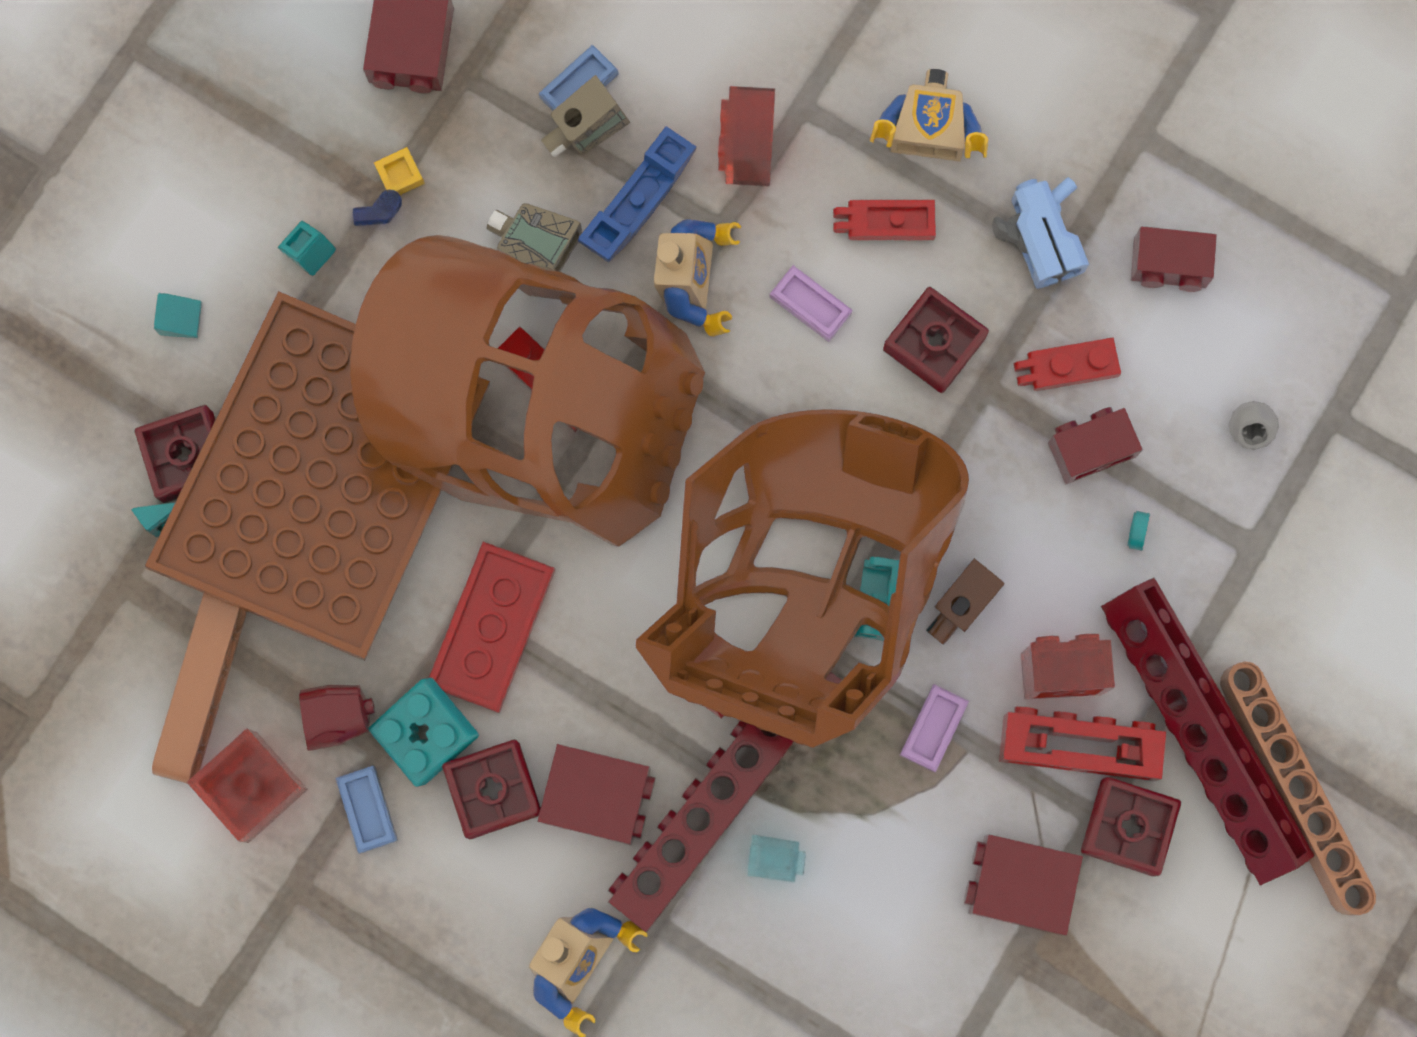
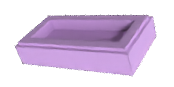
[770,265,853,342]
[900,684,969,773]

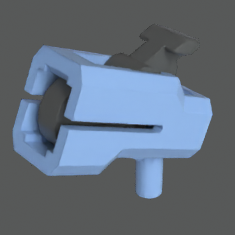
[992,177,1089,289]

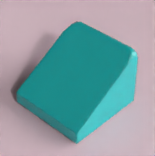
[277,220,336,276]
[154,293,202,338]
[131,503,175,537]

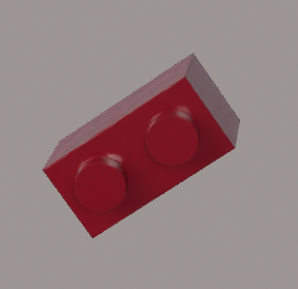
[1131,226,1217,292]
[1048,407,1143,485]

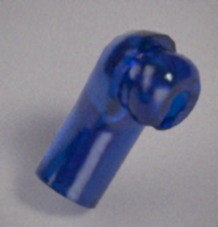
[353,189,402,226]

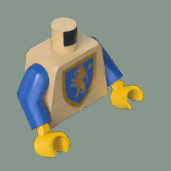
[870,69,988,162]
[654,219,741,337]
[529,908,648,1037]

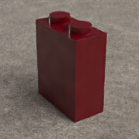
[363,0,454,94]
[537,744,656,846]
[964,834,1083,936]

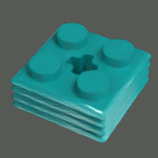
[369,678,479,787]

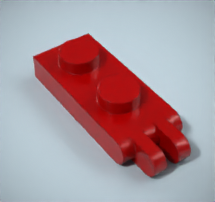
[833,200,936,240]
[1013,337,1121,391]

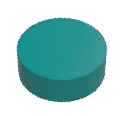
[1127,511,1150,551]

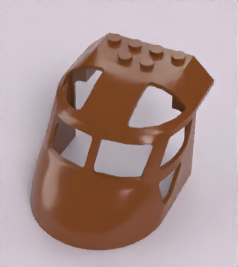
[350,235,705,547]
[636,409,969,748]

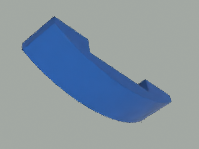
[578,126,697,263]

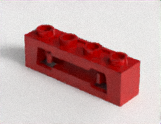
[999,706,1166,782]

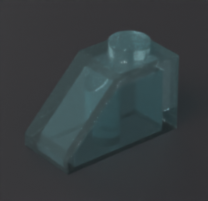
[747,835,806,883]

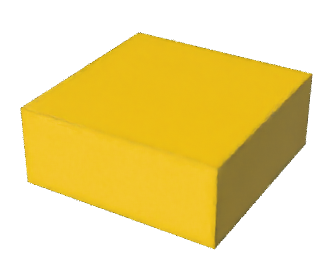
[374,147,425,199]

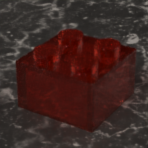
[718,86,775,186]
[1021,634,1115,700]
[187,728,308,843]

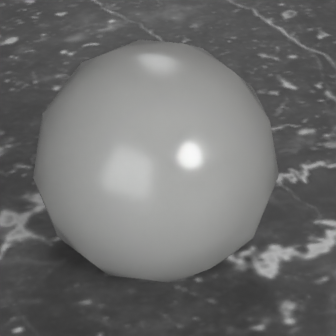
[1229,401,1279,450]

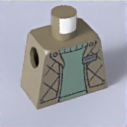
[541,75,631,158]
[486,203,583,272]

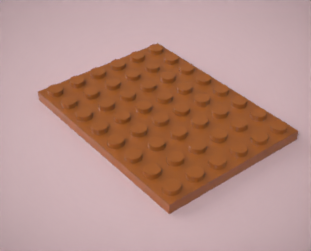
[145,291,490,661]

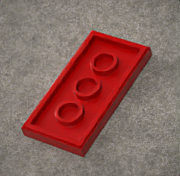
[429,541,555,714]

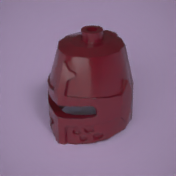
[299,685,375,751]

